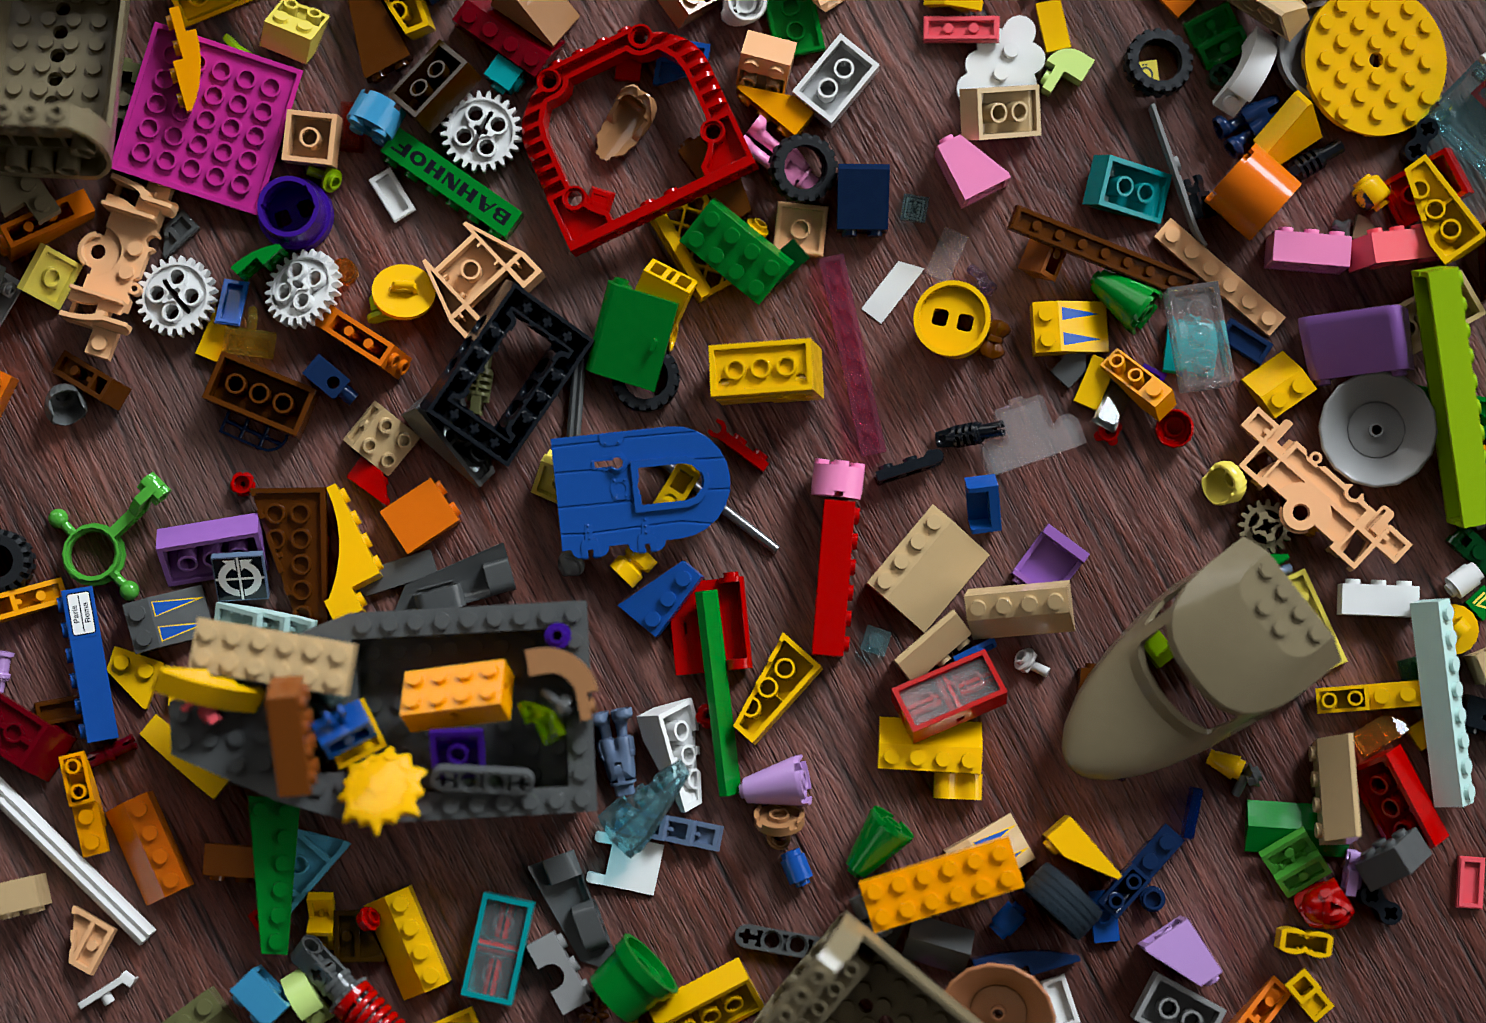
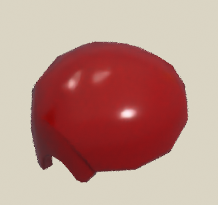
[1155,409,1194,448]

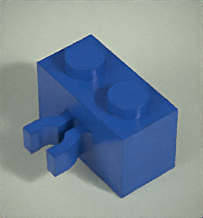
[312,699,377,760]

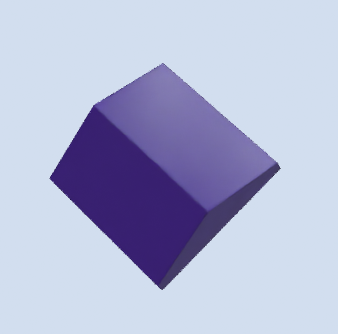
[429,728,486,779]

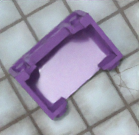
[1298,305,1415,387]

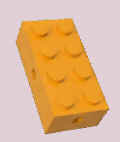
[399,659,514,733]

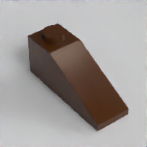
[51,350,132,411]

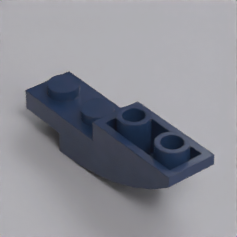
[1098,823,1185,919]

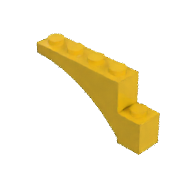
[324,483,384,620]

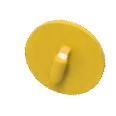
[372,264,436,320]

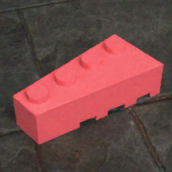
[1348,223,1440,273]

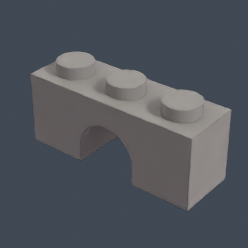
[526,930,593,1015]

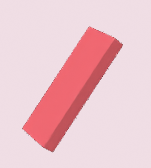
[923,16,1000,43]

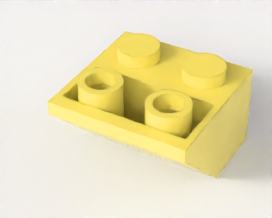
[259,0,330,64]

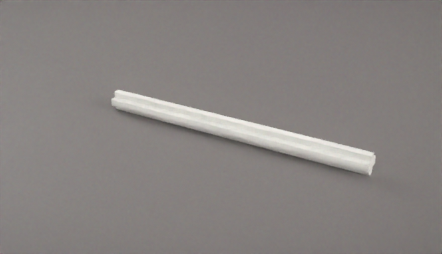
[0,777,156,946]

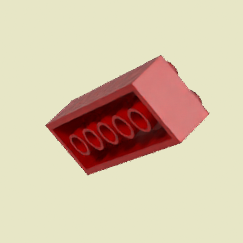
[811,499,860,657]

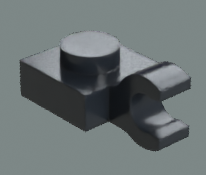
[1183,174,1217,220]

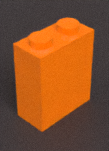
[380,478,462,555]

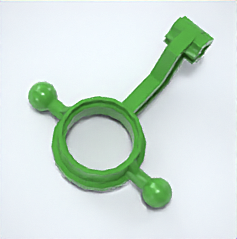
[48,472,172,601]

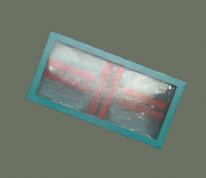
[461,891,536,1006]

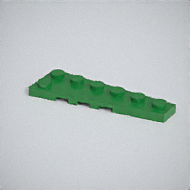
[248,796,300,955]

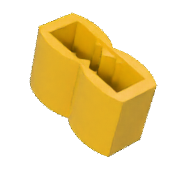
[1274,926,1333,958]

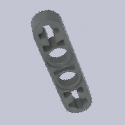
[430,764,535,795]
[735,924,820,958]

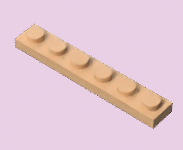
[1153,218,1286,337]

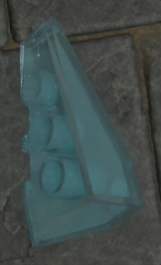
[598,759,690,859]

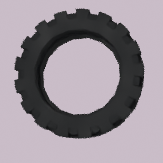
[1123,28,1193,98]
[768,133,838,203]
[612,350,680,412]

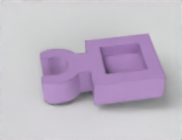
[1340,849,1362,897]

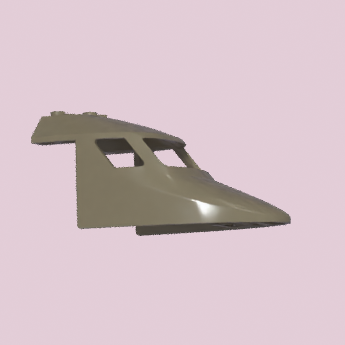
[1062,536,1341,781]

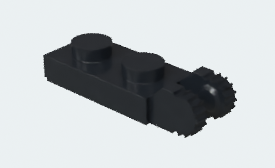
[874,448,944,485]

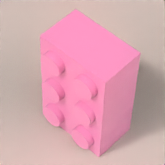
[1264,227,1352,275]

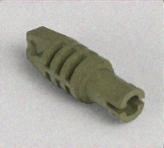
[467,354,494,416]

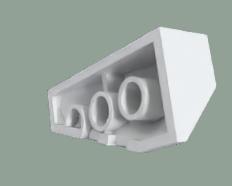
[636,698,702,813]

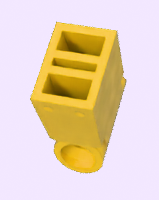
[635,258,698,352]

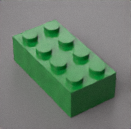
[679,198,794,305]

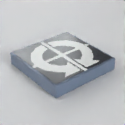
[211,551,270,602]

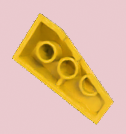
[1404,154,1486,265]

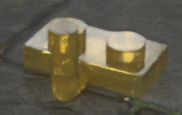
[222,306,277,359]

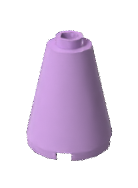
[739,754,812,806]

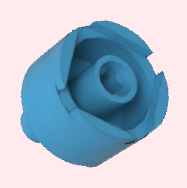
[347,89,406,147]

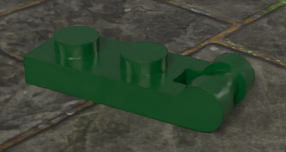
[1445,526,1486,577]

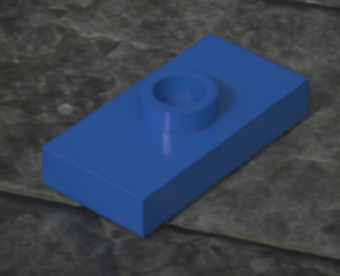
[1088,889,1120,943]

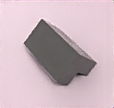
[901,917,975,974]

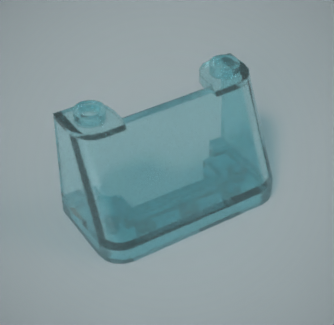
[1424,60,1486,178]

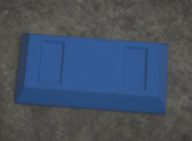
[214,279,250,327]

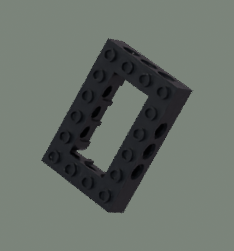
[419,279,595,467]

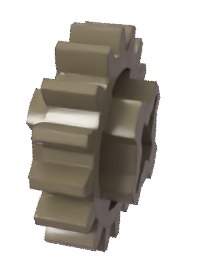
[1236,499,1291,554]

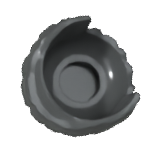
[44,384,88,426]

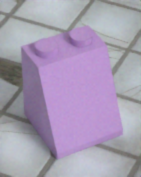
[1137,915,1223,987]

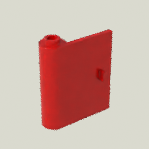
[670,571,753,676]

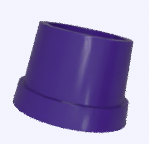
[257,176,334,253]

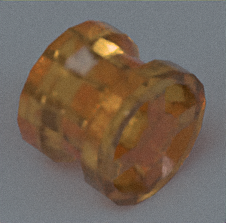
[334,258,359,286]

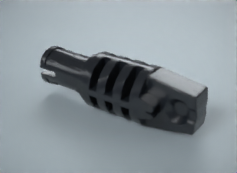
[1286,138,1345,182]
[935,420,1006,448]

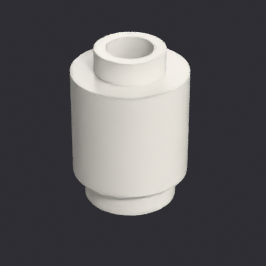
[1444,562,1484,599]

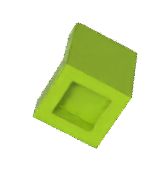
[1144,630,1174,668]

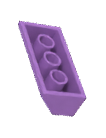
[156,513,269,587]

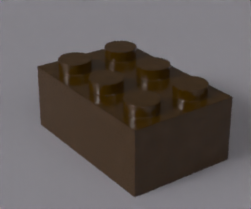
[387,39,482,133]

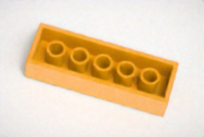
[859,835,1025,933]

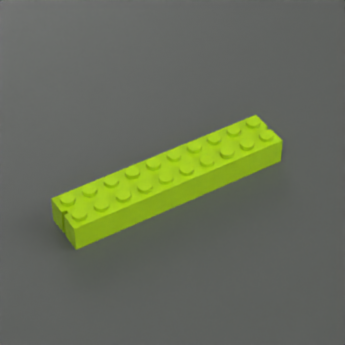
[1411,266,1486,528]

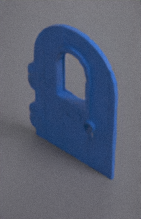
[551,426,730,560]

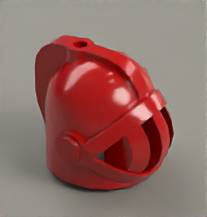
[1294,877,1355,930]

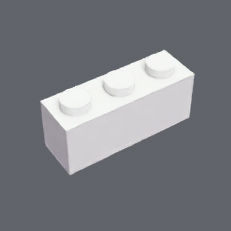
[1337,579,1420,618]

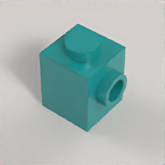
[484,53,525,96]

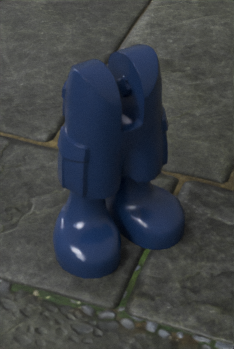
[1212,94,1281,159]

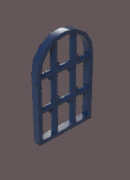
[219,410,289,452]

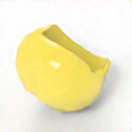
[1201,461,1247,506]

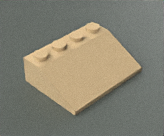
[866,504,990,633]

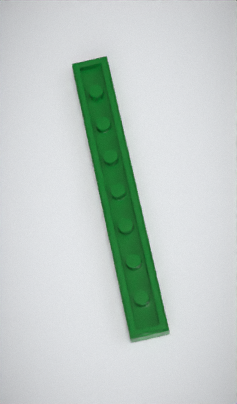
[695,589,741,797]

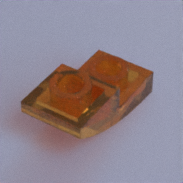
[1353,708,1411,757]

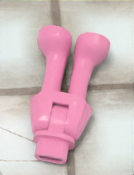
[744,114,819,189]

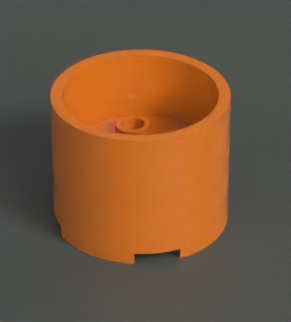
[1204,143,1302,241]

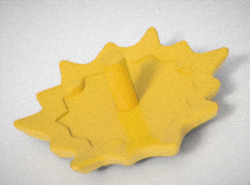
[337,746,427,837]

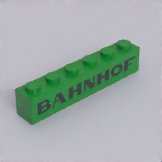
[381,127,525,241]

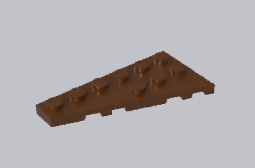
[249,487,330,626]

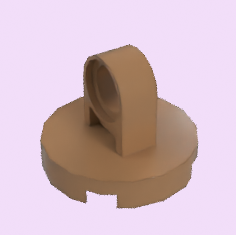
[754,804,805,850]

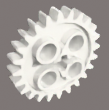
[440,90,523,174]
[264,249,343,329]
[135,255,219,338]

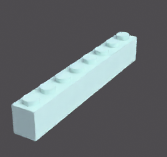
[1410,598,1475,807]

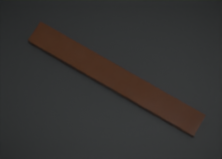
[1007,205,1199,302]

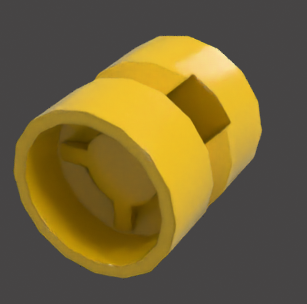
[610,546,658,588]

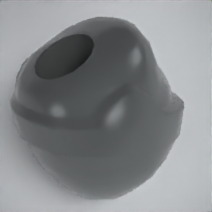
[558,550,585,577]

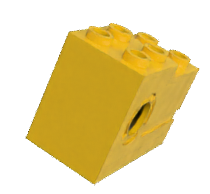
[708,338,824,405]

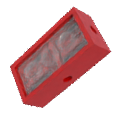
[891,649,1008,744]

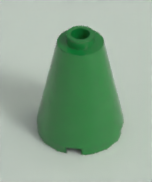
[1090,269,1163,335]
[846,805,914,878]

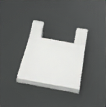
[586,831,664,896]

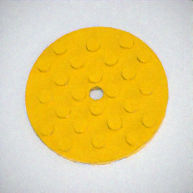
[1301,0,1447,137]

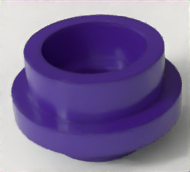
[545,622,572,649]

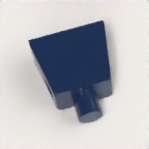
[302,354,359,405]

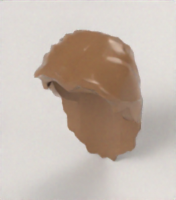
[596,84,657,161]

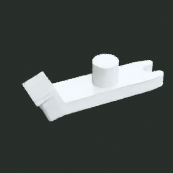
[78,970,139,1009]

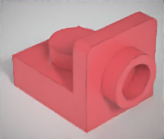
[180,701,225,725]

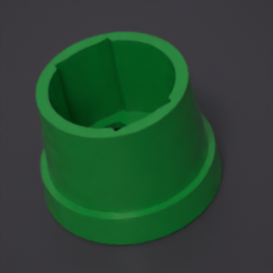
[590,934,678,1023]

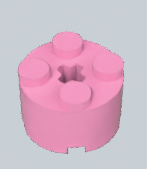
[811,458,865,500]

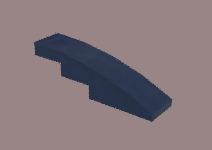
[971,949,1081,976]

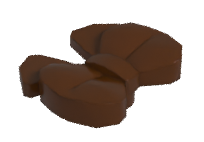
[976,319,1011,360]

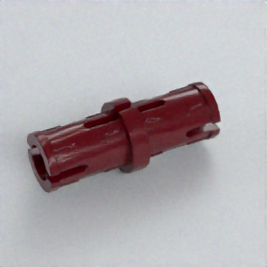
[86,734,138,769]

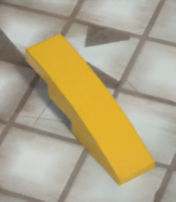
[150,667,265,713]
[140,714,230,799]

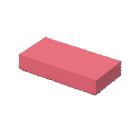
[1455,856,1485,910]

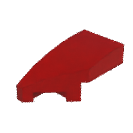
[347,456,390,506]

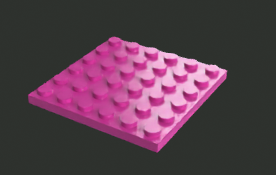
[111,22,303,216]

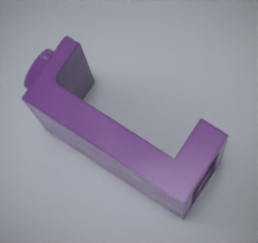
[1010,524,1090,585]

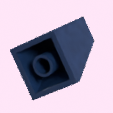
[836,164,890,238]

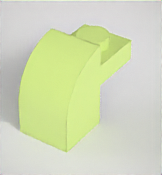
[1040,48,1095,97]
[280,968,335,1023]

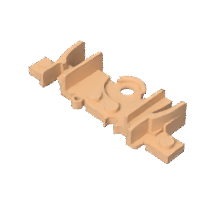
[58,173,179,362]
[1238,407,1413,572]

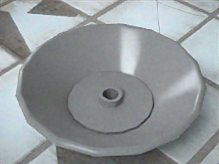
[1318,372,1438,488]

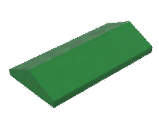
[1244,800,1349,857]

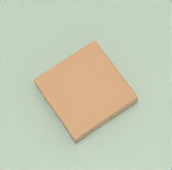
[773,201,828,258]

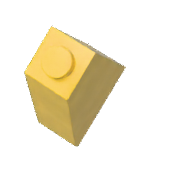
[1253,90,1322,164]

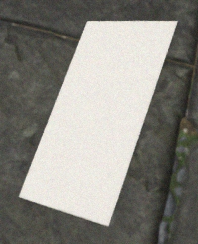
[861,261,925,324]

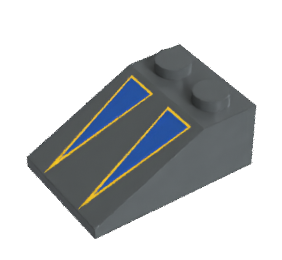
[122,585,212,655]

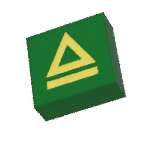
[1463,585,1486,621]

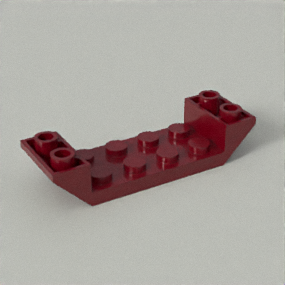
[0,692,78,782]

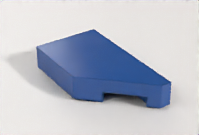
[951,638,997,662]

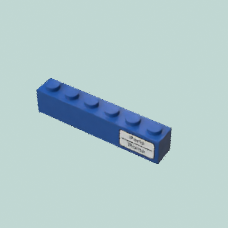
[56,586,119,744]

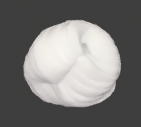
[721,0,768,26]

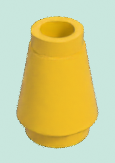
[1206,749,1246,780]

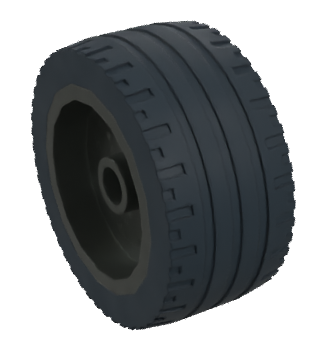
[1022,862,1103,941]

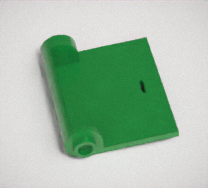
[585,277,679,392]

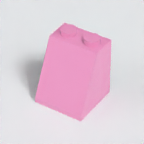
[934,134,1011,209]

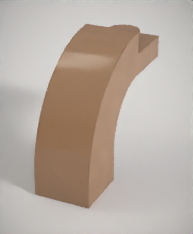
[525,647,599,721]

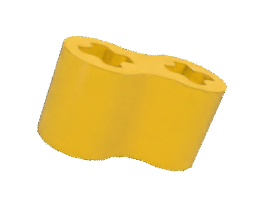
[933,772,983,800]

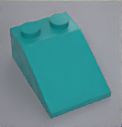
[1082,155,1172,224]

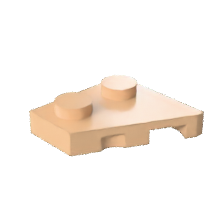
[69,906,118,975]

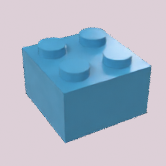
[230,964,291,1023]

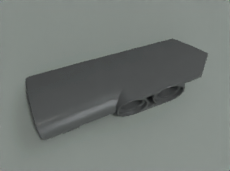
[395,543,517,611]
[528,849,614,967]

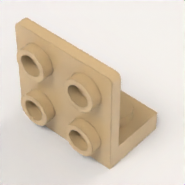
[343,401,420,476]

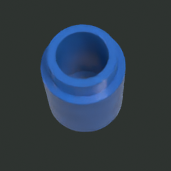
[780,848,813,888]
[989,901,1027,939]

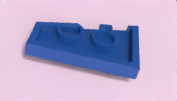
[618,561,704,637]

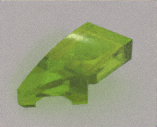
[517,701,566,746]

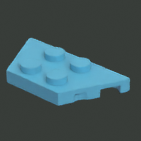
[291,828,351,913]

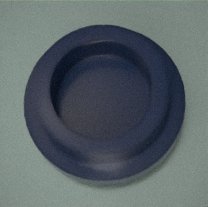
[1139,886,1165,912]

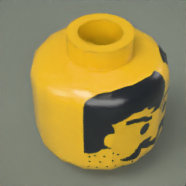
[1352,173,1390,212]

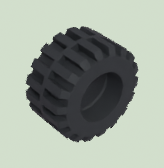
[0,529,37,593]

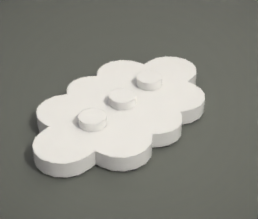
[956,15,1045,100]

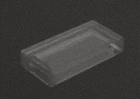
[924,227,968,282]

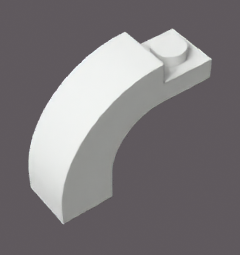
[1213,26,1278,118]

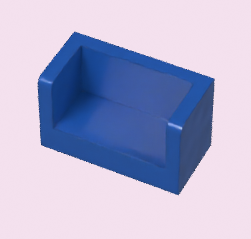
[964,474,1002,534]

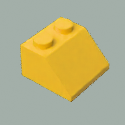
[1241,351,1317,419]

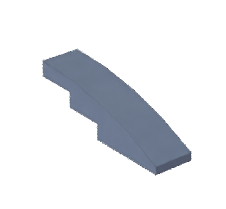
[614,806,724,851]

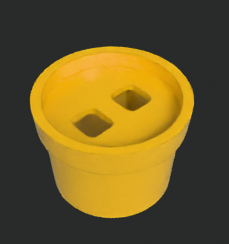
[913,280,991,359]

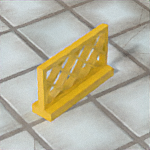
[650,194,732,304]

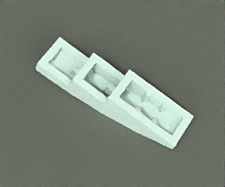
[214,602,318,634]

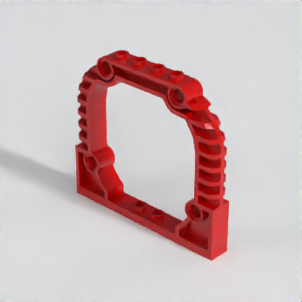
[522,24,759,257]

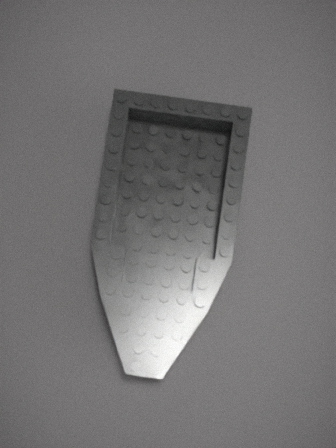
[169,600,598,824]

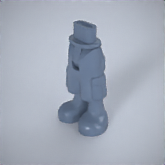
[593,707,637,797]

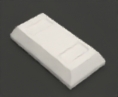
[369,167,416,223]
[1040,973,1081,1023]

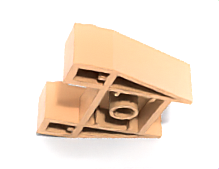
[422,221,546,338]

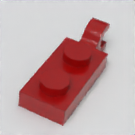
[708,419,769,473]

